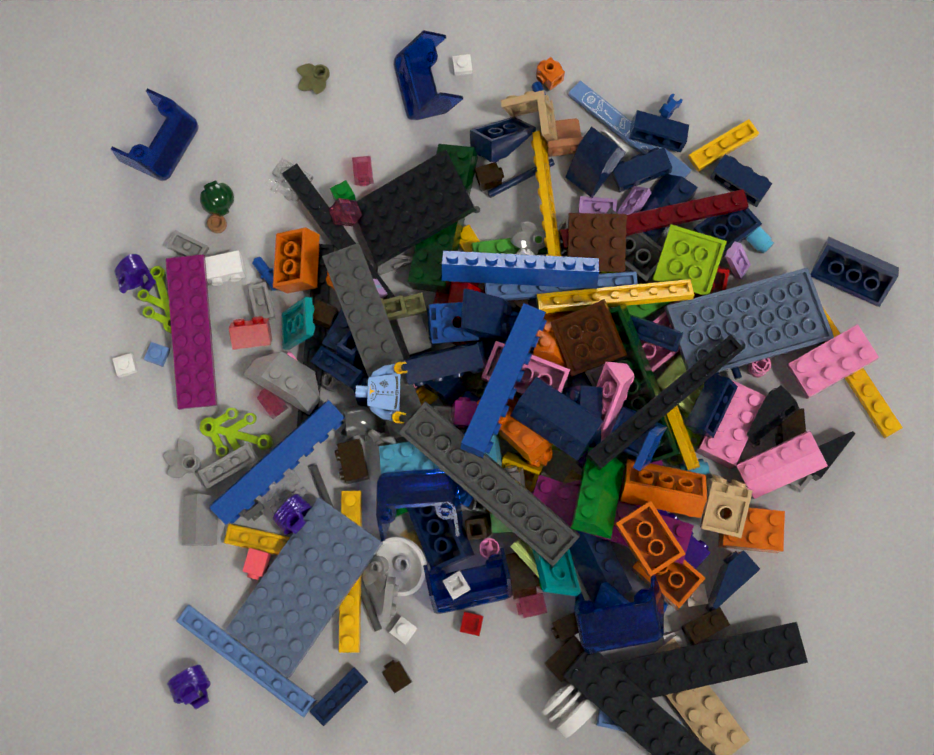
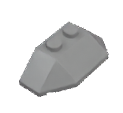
[244,352,320,415]

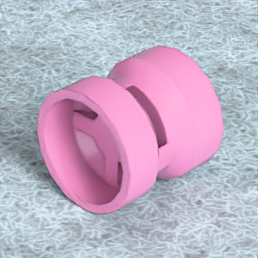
[748,358,771,378]
[479,538,499,560]

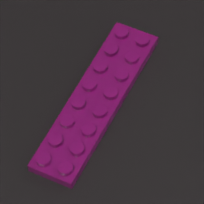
[166,254,218,410]
[533,475,694,564]

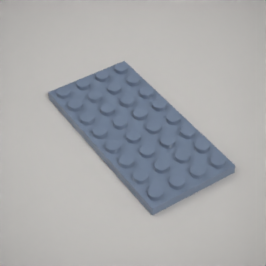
[665,267,834,373]
[226,497,383,678]

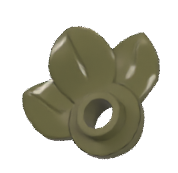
[296,63,330,94]

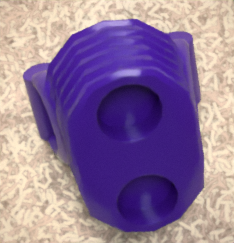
[114,254,156,293]
[273,494,312,535]
[167,665,211,710]

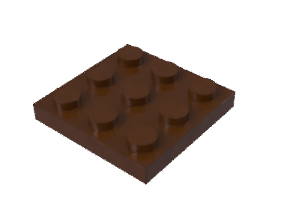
[567,213,627,272]
[550,299,627,376]

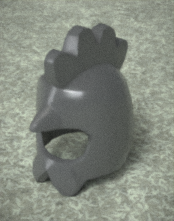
[340,405,386,441]

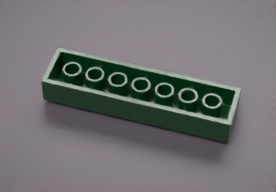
[407,144,478,294]
[603,304,681,463]

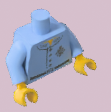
[356,362,408,424]

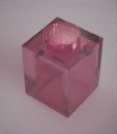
[352,156,374,186]
[329,198,362,227]
[257,388,288,419]
[516,593,547,619]

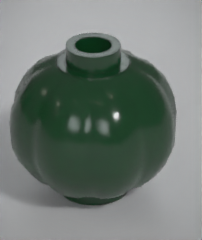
[200,181,234,217]

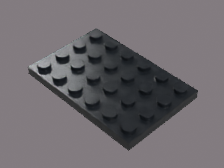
[351,149,476,266]

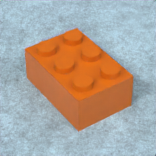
[273,227,320,294]
[614,501,686,577]
[718,508,785,553]
[631,560,706,611]

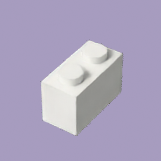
[205,250,246,286]

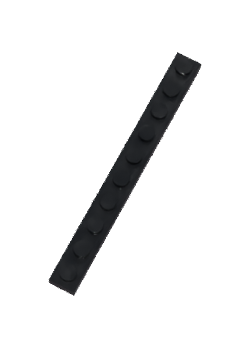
[282,163,395,321]
[297,244,334,427]
[586,334,744,471]

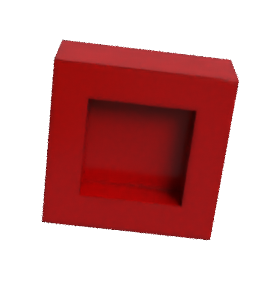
[460,612,484,636]

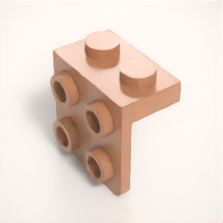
[546,118,583,157]

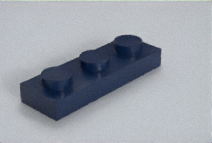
[630,314,683,352]
[311,346,365,390]
[310,667,368,726]

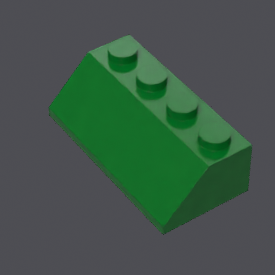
[571,447,625,539]

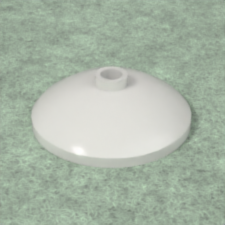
[374,536,427,596]

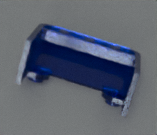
[393,30,463,120]
[111,88,199,181]
[376,469,463,541]
[423,548,512,614]
[574,574,664,653]

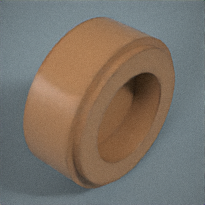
[207,214,227,233]

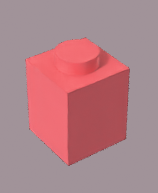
[242,548,272,580]

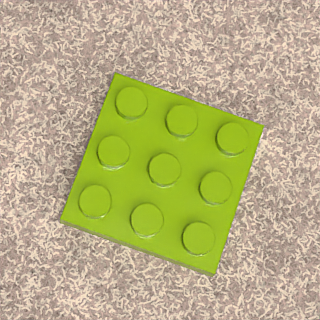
[653,224,727,296]

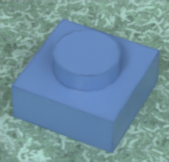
[144,342,170,367]

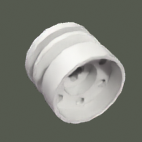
[541,683,597,739]

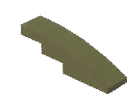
[380,292,427,321]

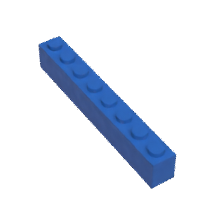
[442,251,599,289]
[460,303,547,458]
[209,400,345,525]

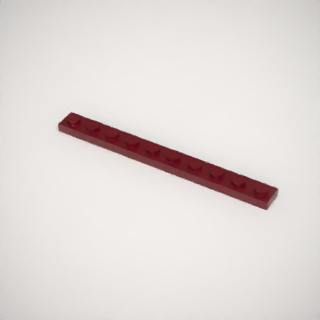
[560,189,749,250]

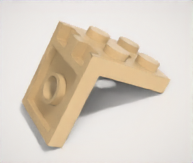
[501,90,558,141]
[700,474,753,538]

